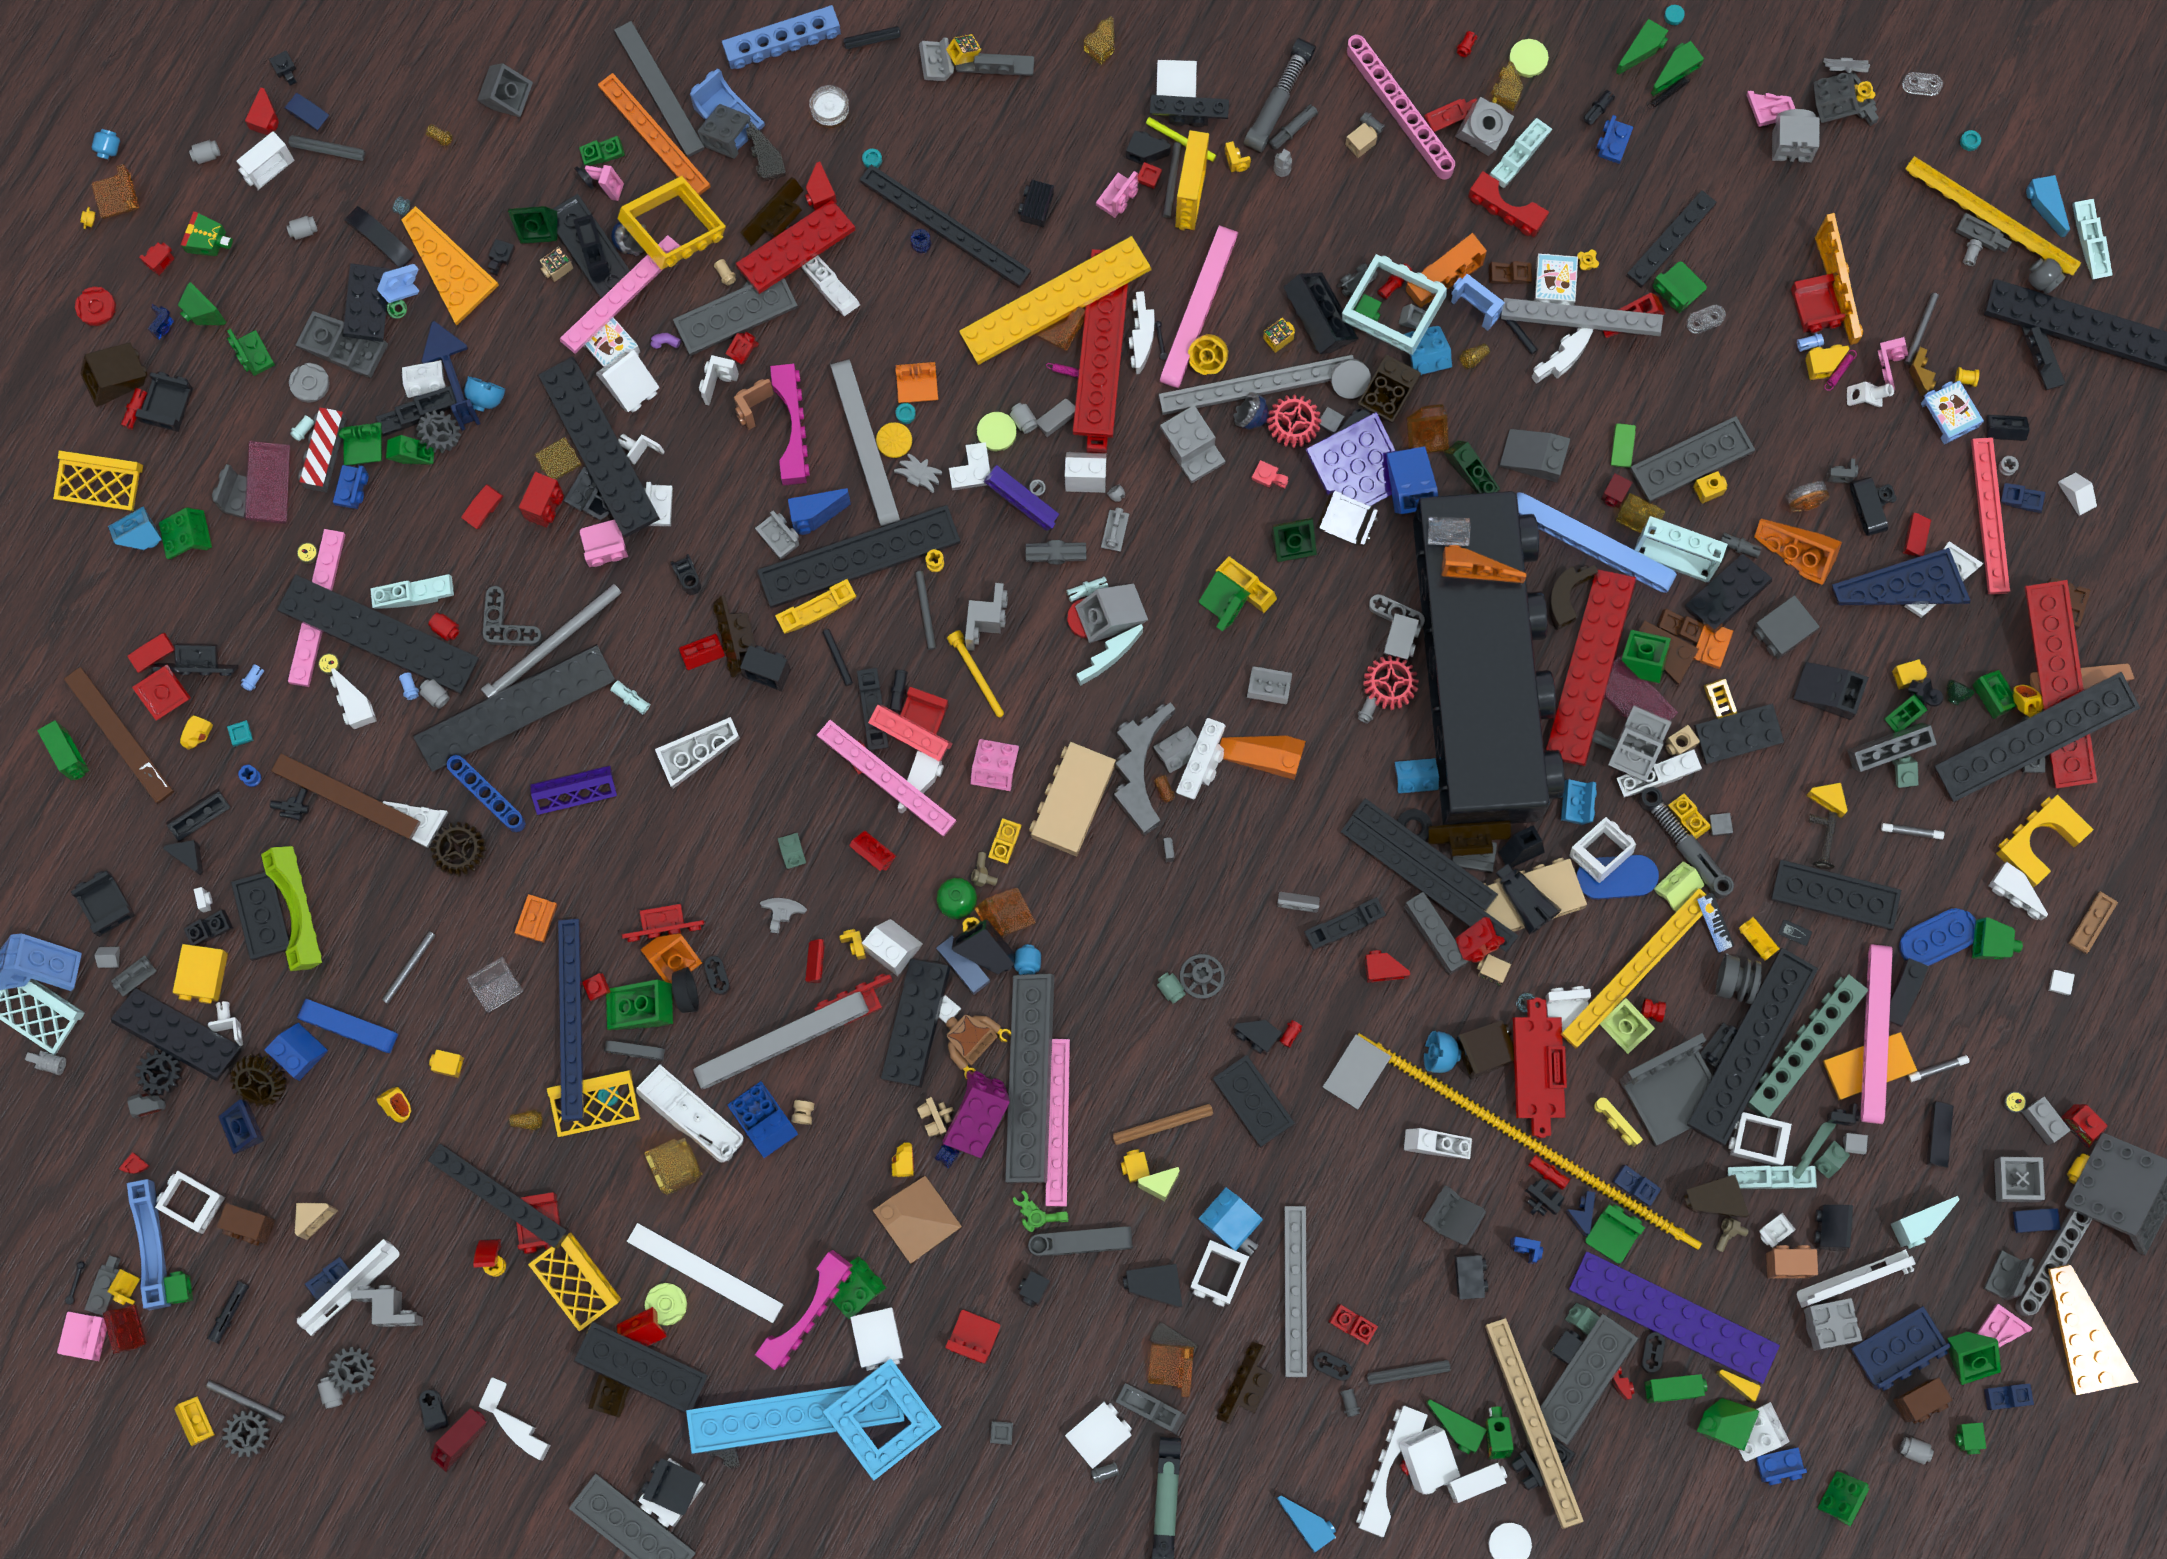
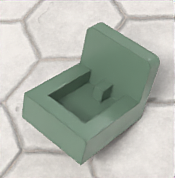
[1892,755,1918,788]
[778,833,806,869]
[1813,1141,1850,1178]
[1565,1303,1600,1336]

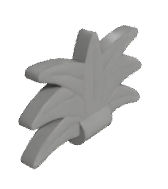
[1823,57,1870,73]
[894,454,942,493]

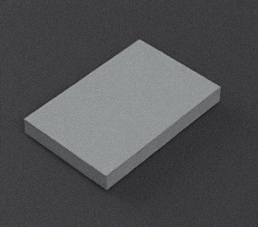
[1323,1034,1391,1109]

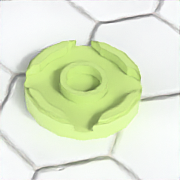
[1509,39,1549,78]
[977,412,1016,452]
[645,1283,687,1326]

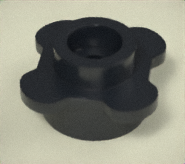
[1876,484,1897,506]

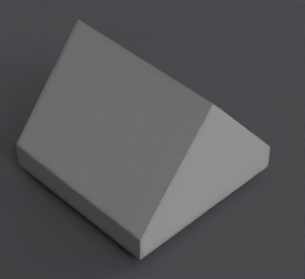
[95,947,120,968]
[1843,1133,1868,1154]

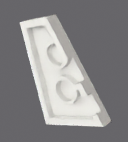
[383,801,448,848]

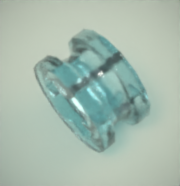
[393,196,410,216]
[1516,993,1536,1013]

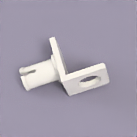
[1847,382,1894,407]
[618,434,664,465]
[208,1001,243,1046]

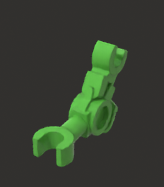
[1013,1191,1068,1232]

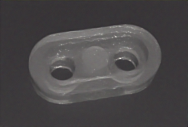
[1902,72,1943,96]
[1687,305,1726,333]

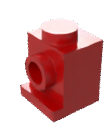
[139,242,175,276]

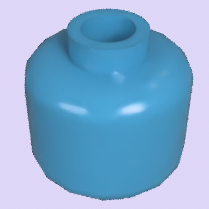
[91,129,120,159]
[1014,944,1041,975]

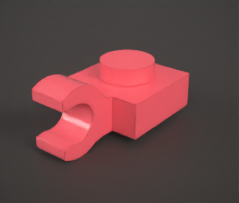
[1252,460,1288,489]

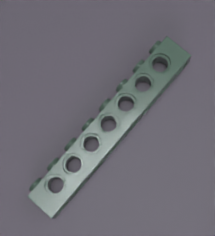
[1746,974,1868,1118]

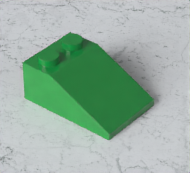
[606,979,673,1030]

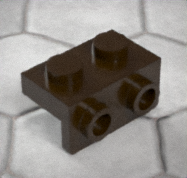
[588,1374,630,1417]

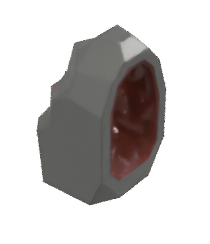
[127,1093,166,1118]

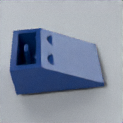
[1386,446,1438,514]
[727,1081,798,1158]

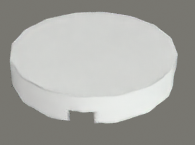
[1488,1523,1532,1559]

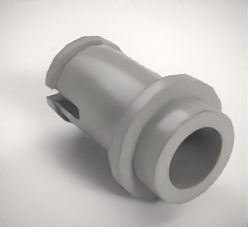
[1963,239,1983,266]
[1358,696,1377,723]
[1240,1238,1258,1256]

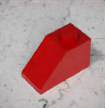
[245,87,279,136]
[805,161,837,210]
[1365,950,1410,983]

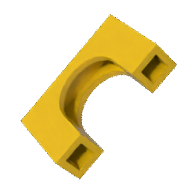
[1996,794,2094,888]

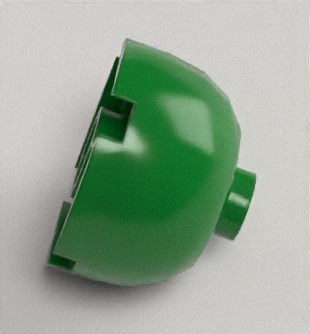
[936,877,977,919]

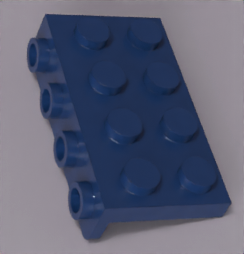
[1850,1306,1951,1391]

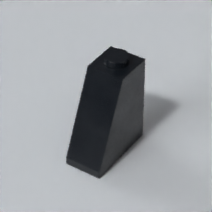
[952,918,1015,974]
[1122,1264,1182,1308]

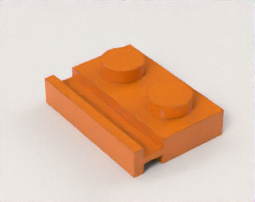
[1693,625,1733,669]
[515,894,558,943]

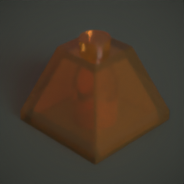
[1407,404,1449,453]

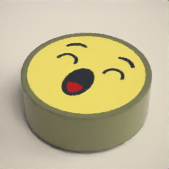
[297,543,319,564]
[318,653,340,675]

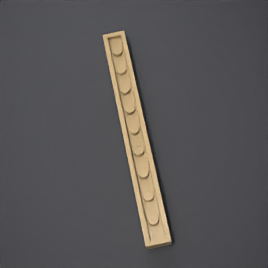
[1485,1318,1584,1529]

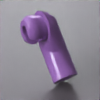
[650,333,681,349]

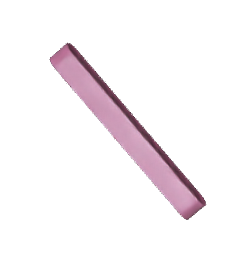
[1347,35,1455,179]
[1160,225,1238,388]
[1861,944,1892,1124]

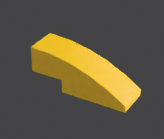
[1216,557,1277,613]

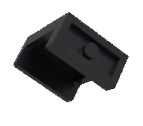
[135,372,193,432]
[71,871,135,937]

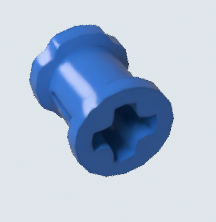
[238,765,261,787]

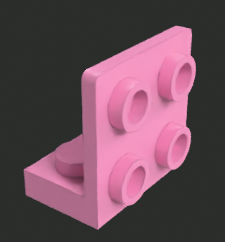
[1096,171,1139,218]
[1878,337,1908,390]
[971,739,1019,791]
[57,1312,109,1361]

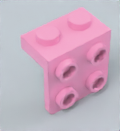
[580,520,628,567]

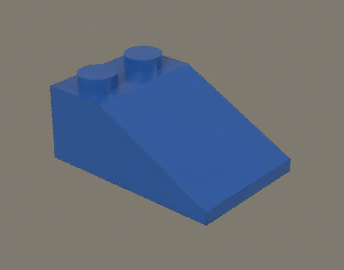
[788,488,851,535]

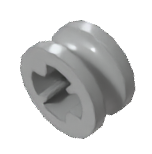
[1998,456,2019,476]

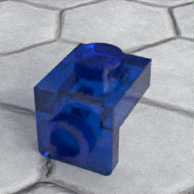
[148,304,174,340]

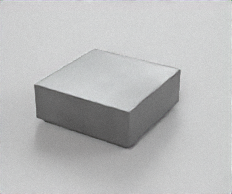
[1318,407,1345,434]
[1709,813,1733,836]
[1163,838,1174,862]

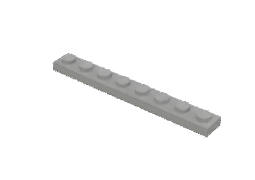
[1501,298,1663,336]
[1284,1206,1307,1377]

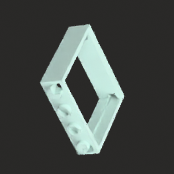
[1342,254,1447,355]
[1634,516,1728,583]

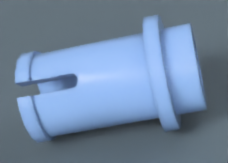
[1797,333,1824,352]
[241,664,265,691]
[399,673,419,700]

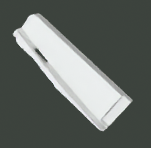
[636,1065,743,1162]
[297,1239,399,1336]
[1797,1249,1916,1308]

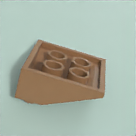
[873,1176,962,1264]

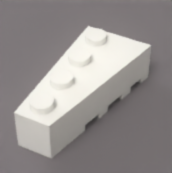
[655,717,740,789]

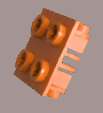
[896,362,938,403]

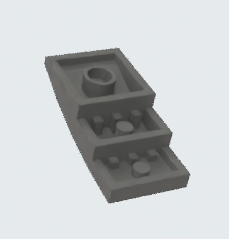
[295,311,388,378]

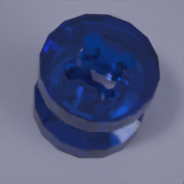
[911,229,931,253]
[935,1144,960,1169]

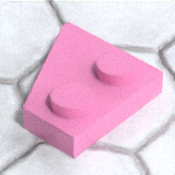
[1747,91,1795,127]
[1976,1304,2032,1347]

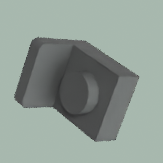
[1827,458,1858,484]

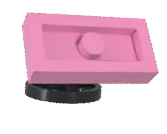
[574,165,624,201]

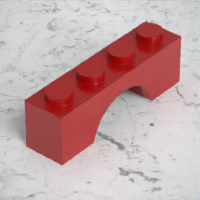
[1468,171,1549,238]

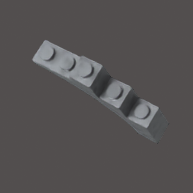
[1114,702,1175,836]

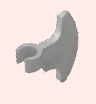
[760,898,807,934]

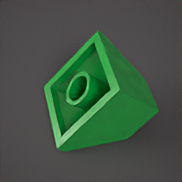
[178,282,227,325]
[1622,630,1671,683]
[1947,1332,2001,1385]
[1697,1398,1760,1451]

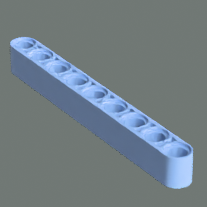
[1517,492,1677,593]

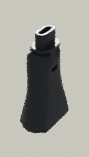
[1496,864,1562,935]

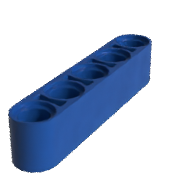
[447,755,525,832]
[297,999,399,1054]

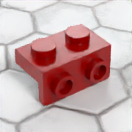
[1455,917,1505,962]

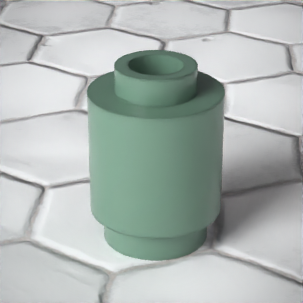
[1157,973,1186,1004]

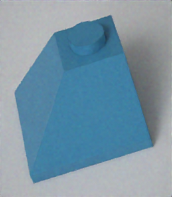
[108,506,162,550]

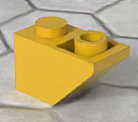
[1805,345,1849,380]

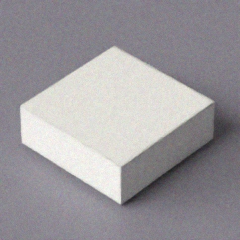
[2048,970,2075,996]

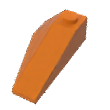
[1754,519,1842,585]
[1441,545,1526,583]
[1220,736,1306,780]

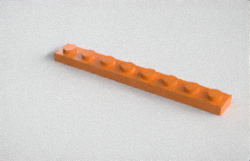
[598,73,711,196]

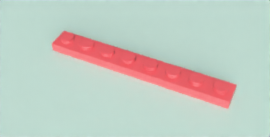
[1971,438,2010,594]

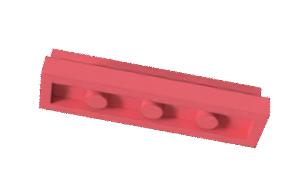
[868,705,953,761]

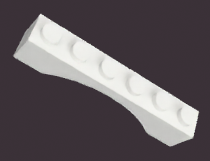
[1356,1406,1428,1537]

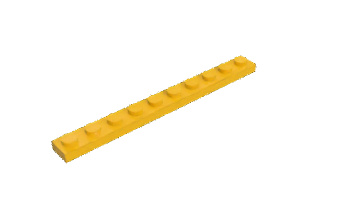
[1906,156,2081,276]
[1561,888,1706,1049]

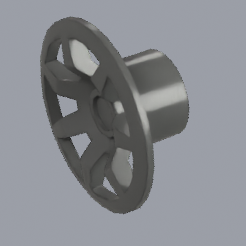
[1180,954,1225,999]

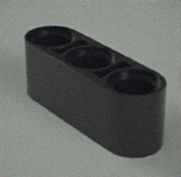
[1850,477,1888,536]

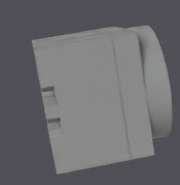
[1455,97,1514,156]
[1772,109,1820,163]
[1803,1298,1862,1351]

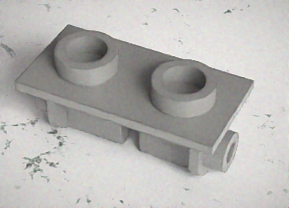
[1101,508,1129,552]

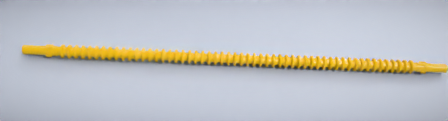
[1358,1033,1702,1250]

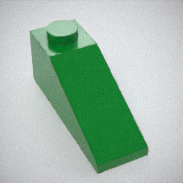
[1616,19,1668,75]
[1651,41,1704,96]
[1426,1399,1487,1455]

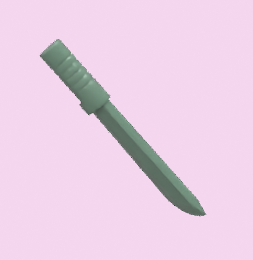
[1792,1122,1837,1179]

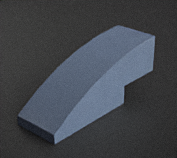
[936,936,990,995]

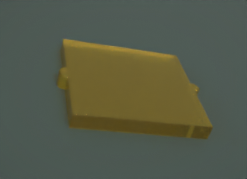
[535,437,582,480]

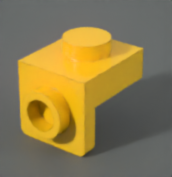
[107,1269,140,1305]

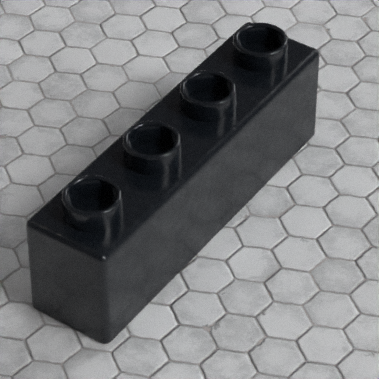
[1413,491,1565,825]

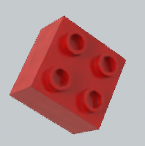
[519,472,564,528]

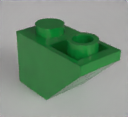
[386,435,434,465]

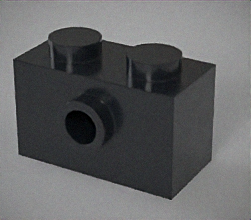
[1454,1253,1488,1300]
[1018,1271,1050,1308]

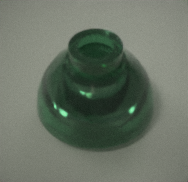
[1946,679,1974,705]

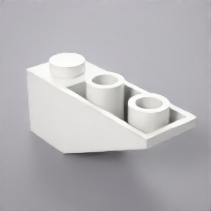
[330,668,377,729]
[1988,862,2048,920]
[1404,1128,1472,1159]

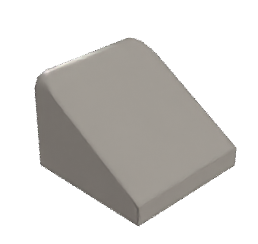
[1399,304,1426,329]

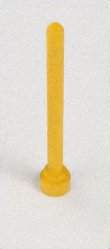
[947,630,1004,717]

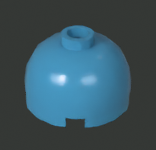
[464,376,505,412]
[1424,1031,1461,1073]

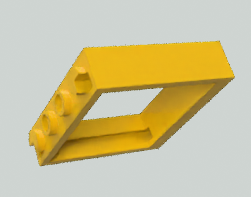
[1175,130,1209,231]
[617,176,726,270]

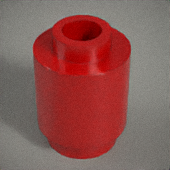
[428,613,460,641]

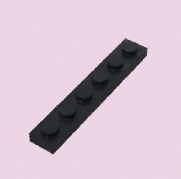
[1626,190,1717,288]

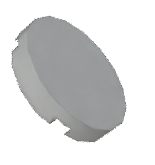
[1331,359,1371,399]
[289,363,330,403]

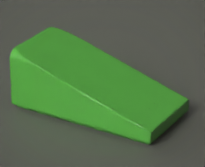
[1611,424,1636,468]

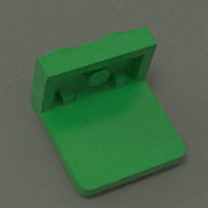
[1652,261,1707,314]
[1585,1204,1645,1264]
[831,1257,886,1319]

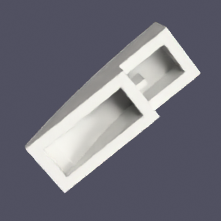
[493,1408,551,1461]

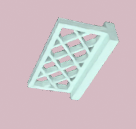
[0,979,85,1055]

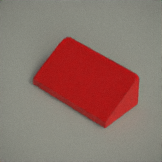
[1903,513,1931,557]
[679,634,725,670]
[805,939,825,983]

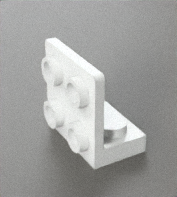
[699,355,739,405]
[1739,1402,1790,1461]

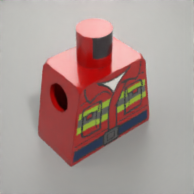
[2061,1104,2108,1148]

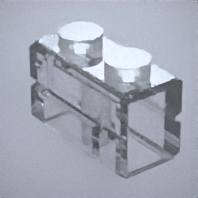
[1428,517,1471,546]

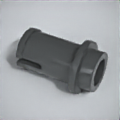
[1359,112,1385,136]
[1340,1389,1361,1417]
[1091,1462,1119,1484]

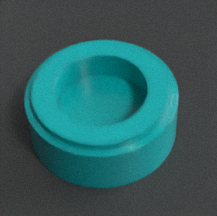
[1664,5,1685,25]
[1960,130,1981,151]
[862,149,882,168]
[896,403,916,424]
[598,1087,619,1107]

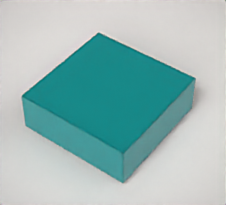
[227,720,254,747]

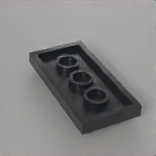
[343,263,390,342]
[1685,554,1772,633]
[1694,704,1784,764]
[231,872,290,961]
[1213,1055,1295,1148]

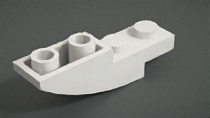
[801,256,860,316]
[1129,291,1154,374]
[1532,327,1593,384]
[1617,750,1702,797]

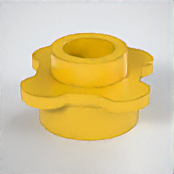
[1855,81,1875,102]
[80,207,96,229]
[1577,250,1599,271]

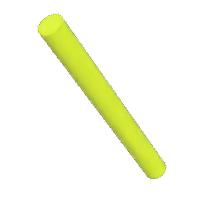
[1146,117,1216,162]

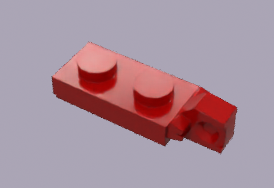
[1424,98,1477,133]

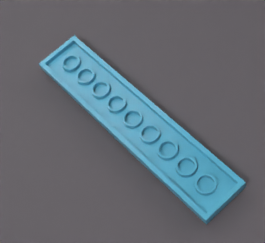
[686,1385,904,1454]

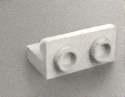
[402,360,446,398]
[644,482,673,526]

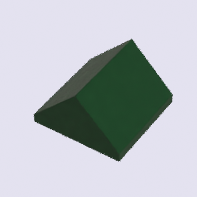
[508,206,558,244]
[1271,518,1317,562]

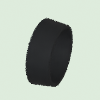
[672,967,699,1013]

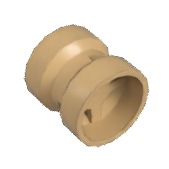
[791,1100,814,1125]

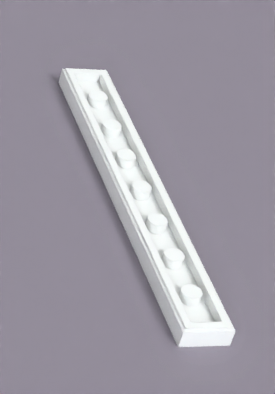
[627,1223,784,1323]

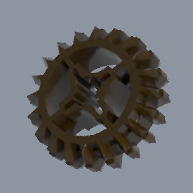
[430,822,487,877]
[230,1053,288,1108]

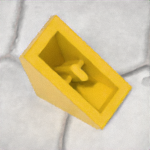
[1806,783,1848,818]

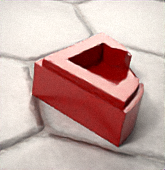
[119,1152,150,1174]

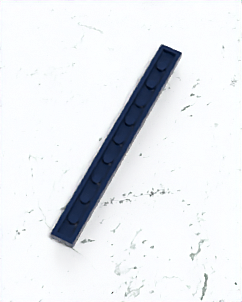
[558,919,584,1122]

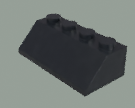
[1283,272,1358,354]

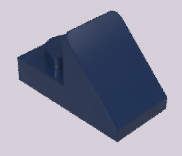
[1565,1191,1596,1236]

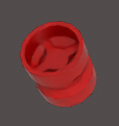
[1641,998,1666,1023]

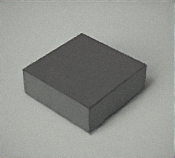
[990,1421,1013,1445]

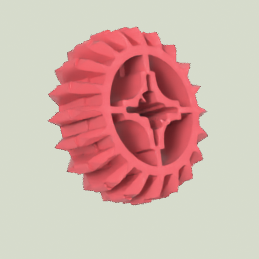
[1267,394,1321,448]
[1363,655,1419,710]

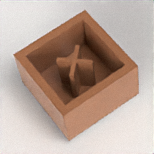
[1766,1245,1818,1279]

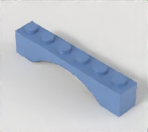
[127,1179,171,1310]

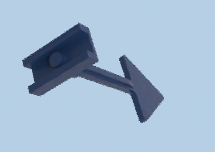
[422,321,481,431]

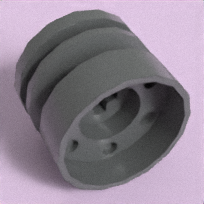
[1716,954,1762,1004]

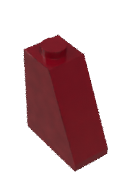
[431,1408,486,1472]

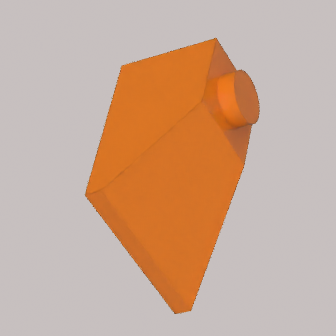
[640,933,702,983]

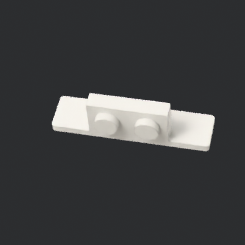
[1176,718,1226,800]

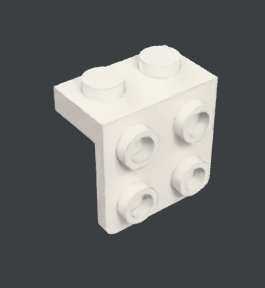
[1545,986,1591,1032]

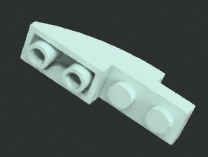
[371,574,454,609]

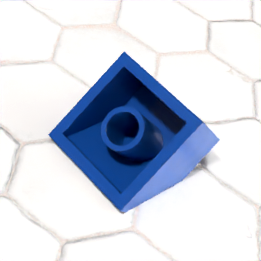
[265,1023,329,1081]

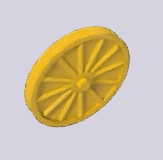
[876,423,912,458]

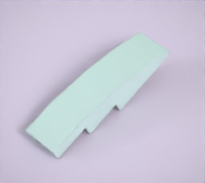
[1490,118,1552,188]
[2072,199,2112,279]
[1077,624,1143,686]
[1728,1166,1817,1189]

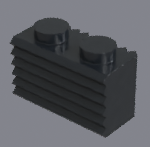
[1018,180,1054,227]

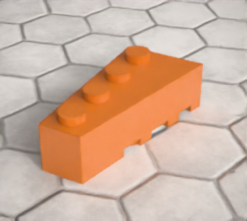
[1406,233,1487,308]

